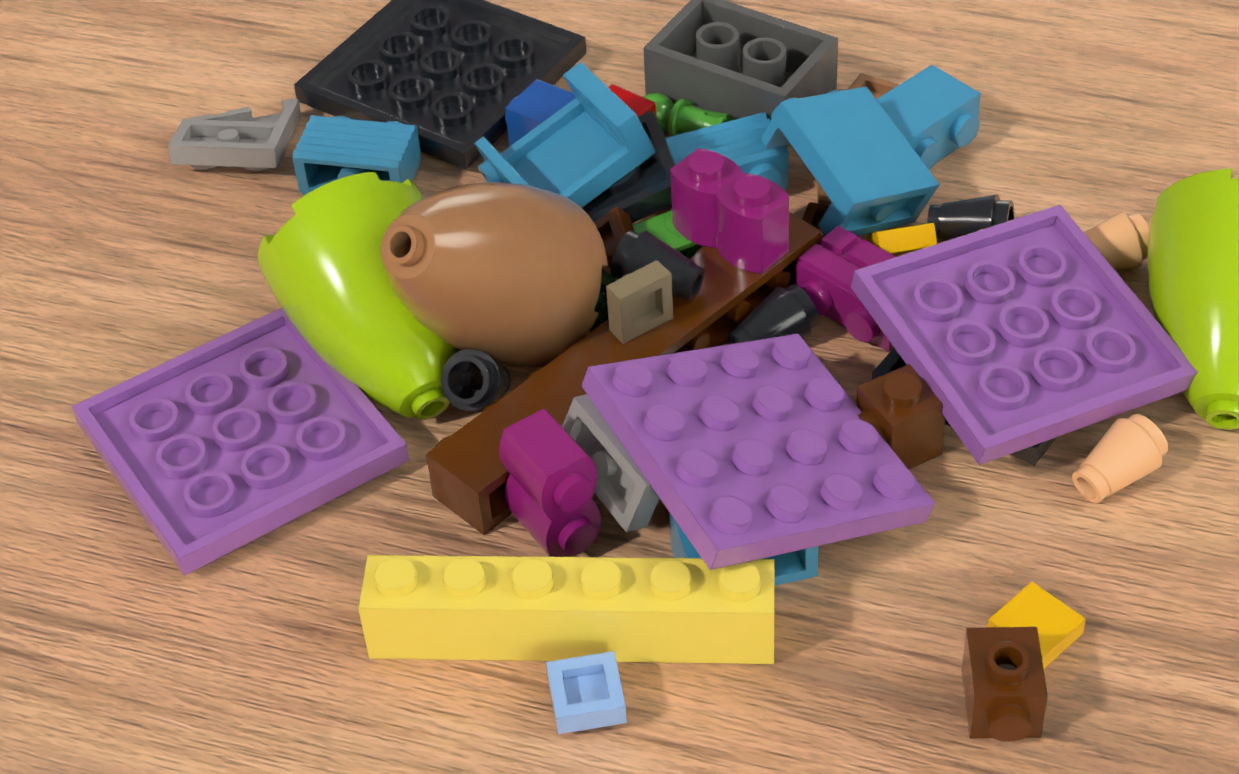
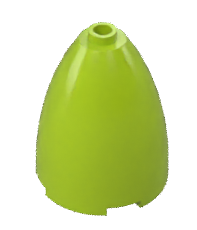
[1148,168,1239,430]
[258,172,460,420]

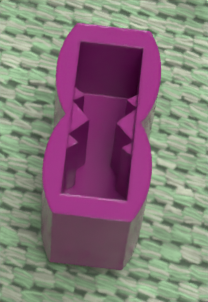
[670,149,789,274]
[499,409,601,557]

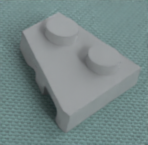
[168,99,301,171]

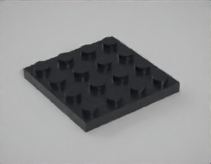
[294,0,586,170]

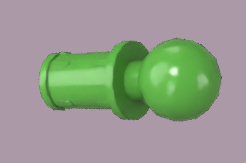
[643,92,734,137]

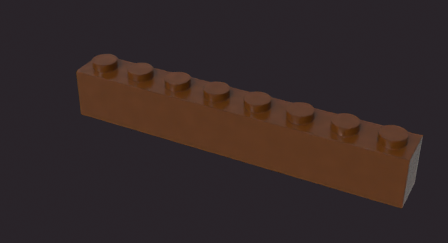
[426,212,822,535]

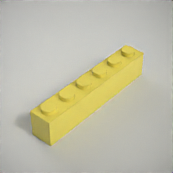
[358,555,775,664]

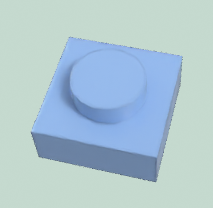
[546,651,627,734]

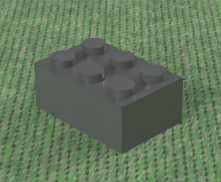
[643,0,838,120]

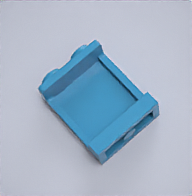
[474,62,656,208]
[760,86,940,236]

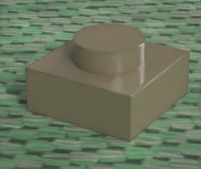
[606,260,673,344]

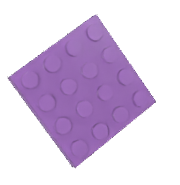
[851,205,1198,465]
[72,308,409,576]
[582,334,935,570]

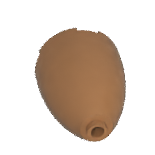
[381,182,608,367]

